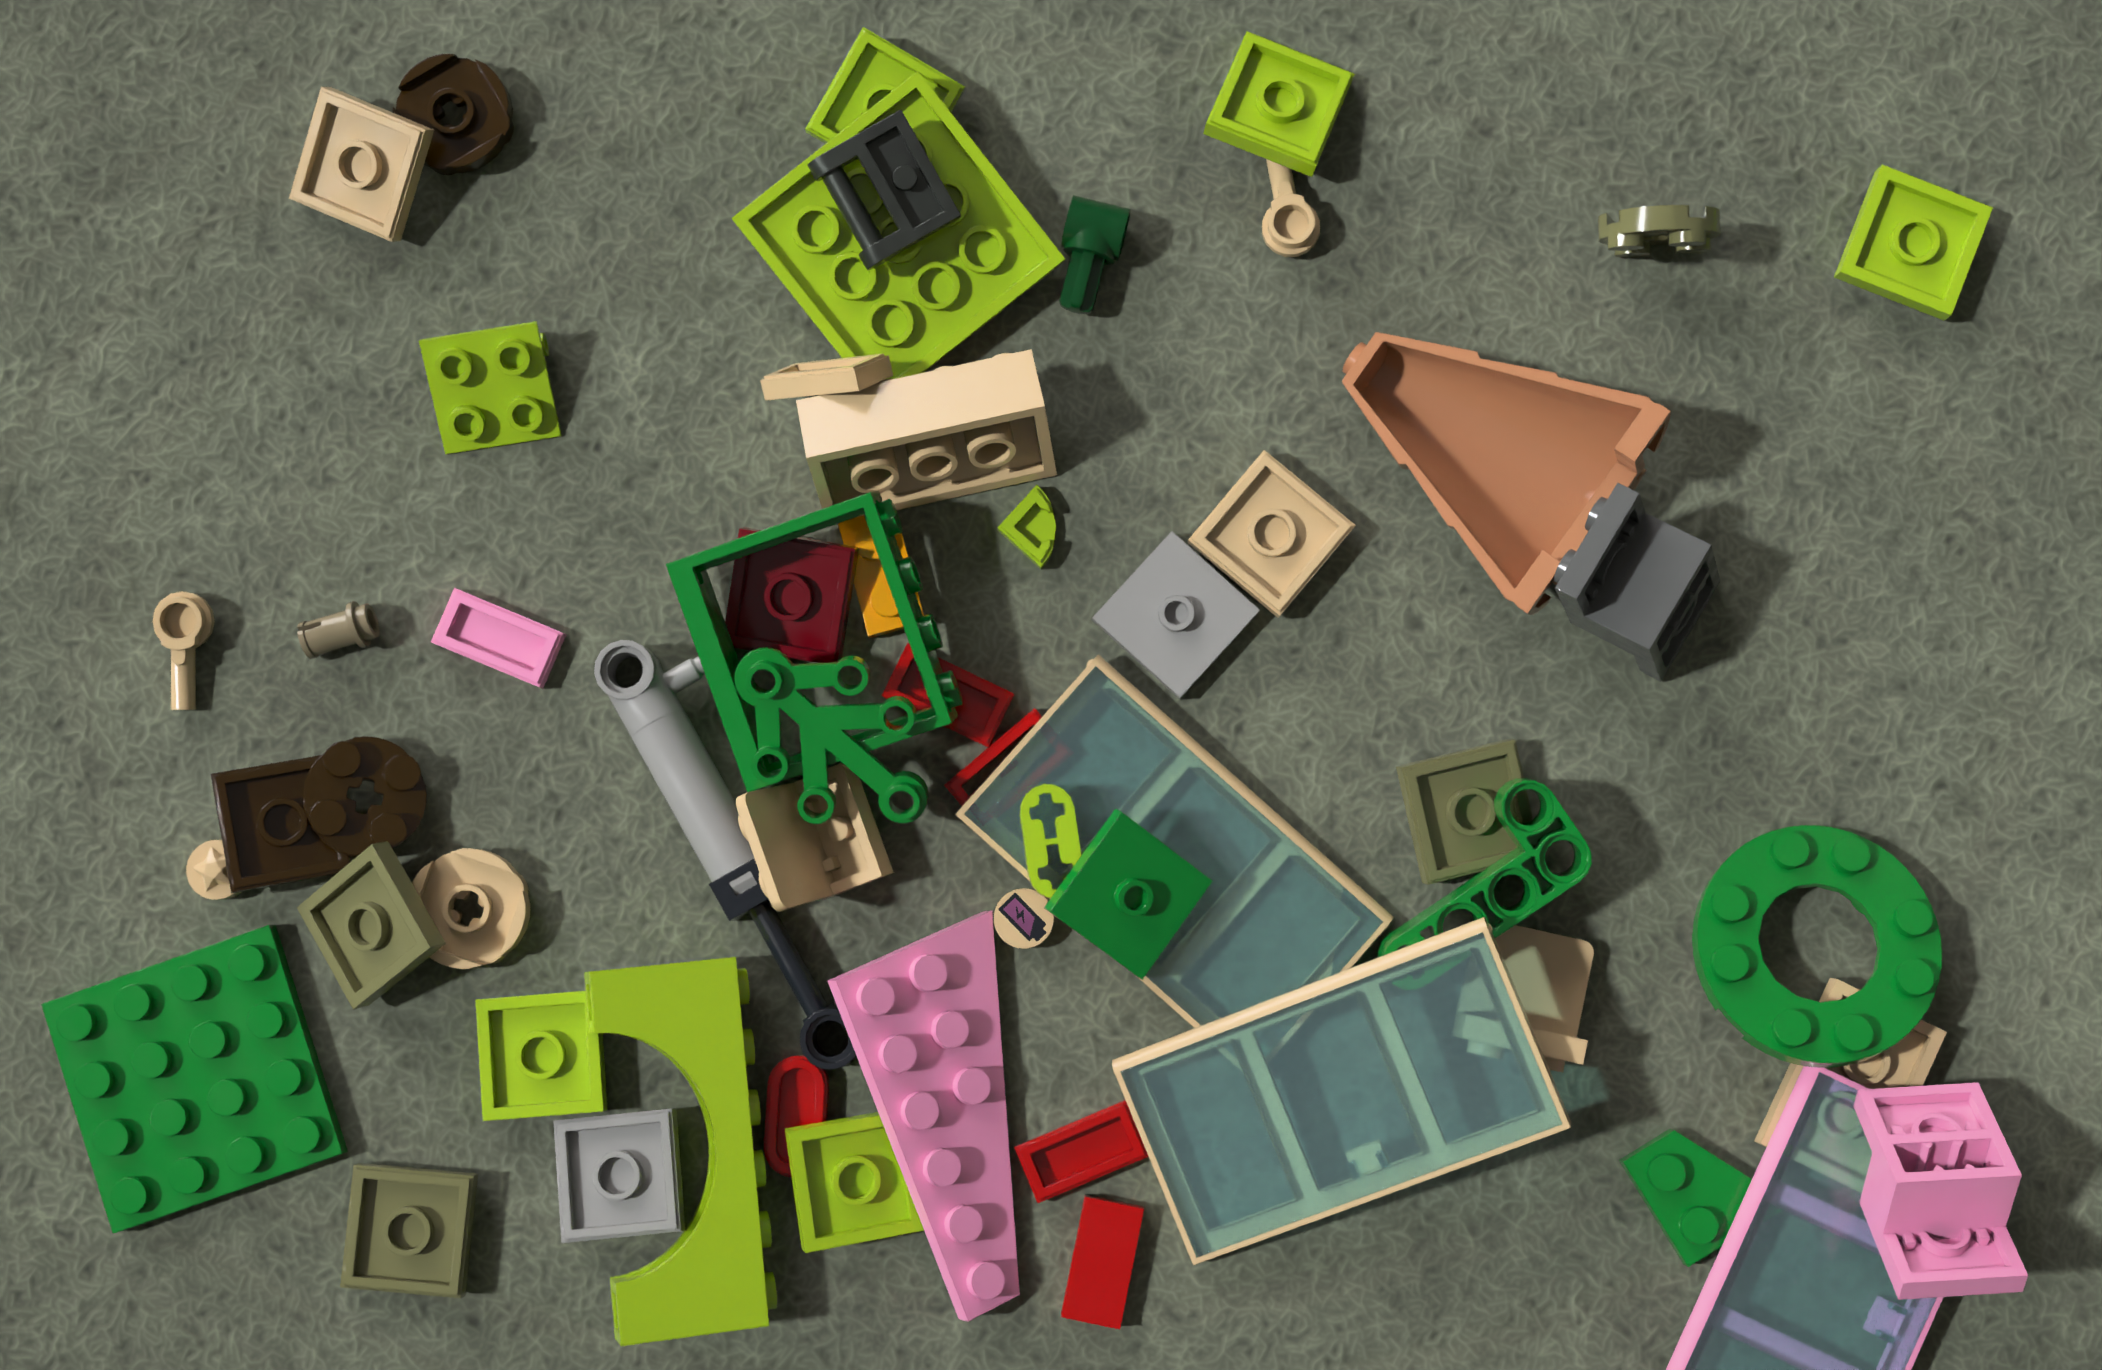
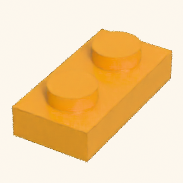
[838,515,924,638]

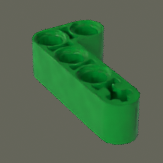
[1378,778,1592,989]

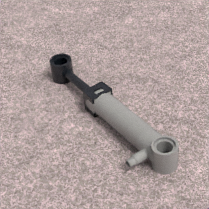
[594,640,857,1070]

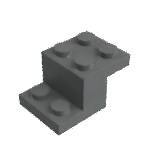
[1554,483,1720,682]

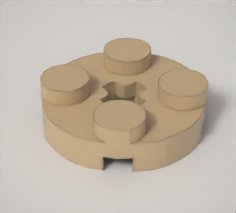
[412,848,530,969]

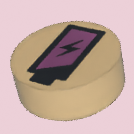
[994,888,1054,949]

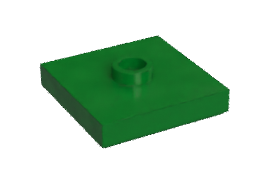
[1044,809,1213,980]

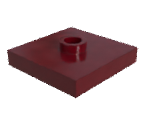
[725,527,859,663]

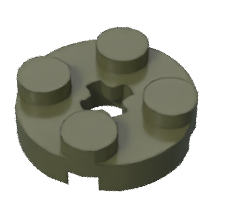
[1598,205,1721,258]

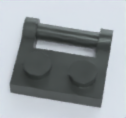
[807,110,961,271]

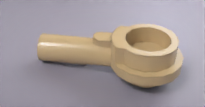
[1262,159,1320,257]
[152,591,215,710]

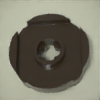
[393,54,514,175]
[303,736,427,857]

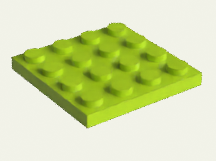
[732,71,1065,379]

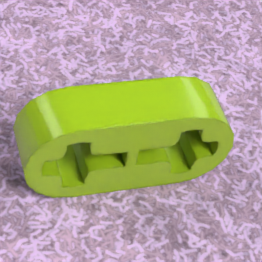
[1019,784,1082,898]

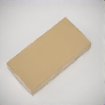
[760,354,893,400]

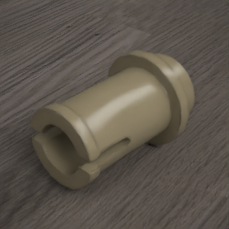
[297,601,380,659]

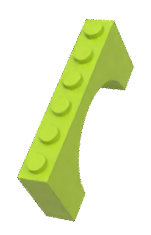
[584,957,777,1346]

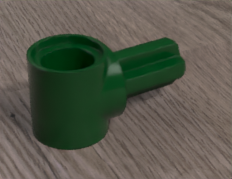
[1059,195,1131,314]

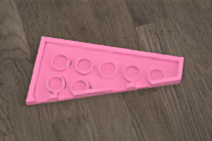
[828,911,1020,1322]

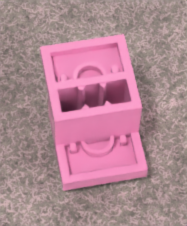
[1853,1083,2028,1300]

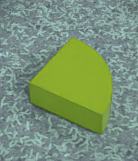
[997,485,1056,569]

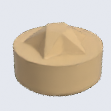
[186,840,241,900]

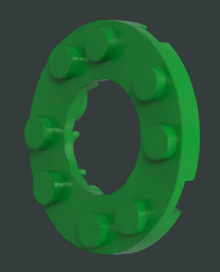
[1692,825,1942,1068]

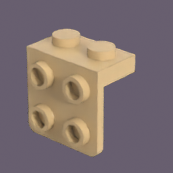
[736,763,894,912]
[1452,925,1594,1073]

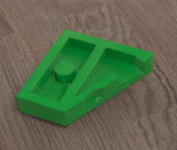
[1619,1129,1781,1267]

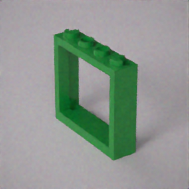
[666,490,963,792]

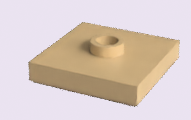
[289,87,434,242]
[1187,450,1356,618]

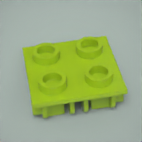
[419,321,561,454]

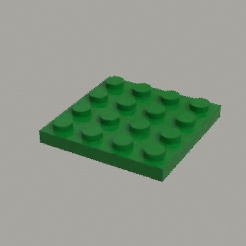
[41,925,348,1234]

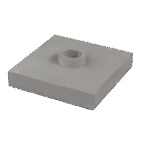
[1092,531,1260,699]
[553,1108,686,1243]

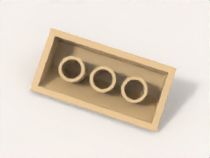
[796,349,1057,516]

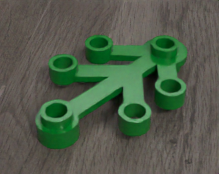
[734,647,929,824]

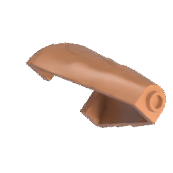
[1342,332,1671,615]

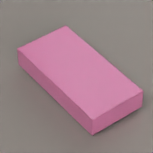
[431,588,566,689]

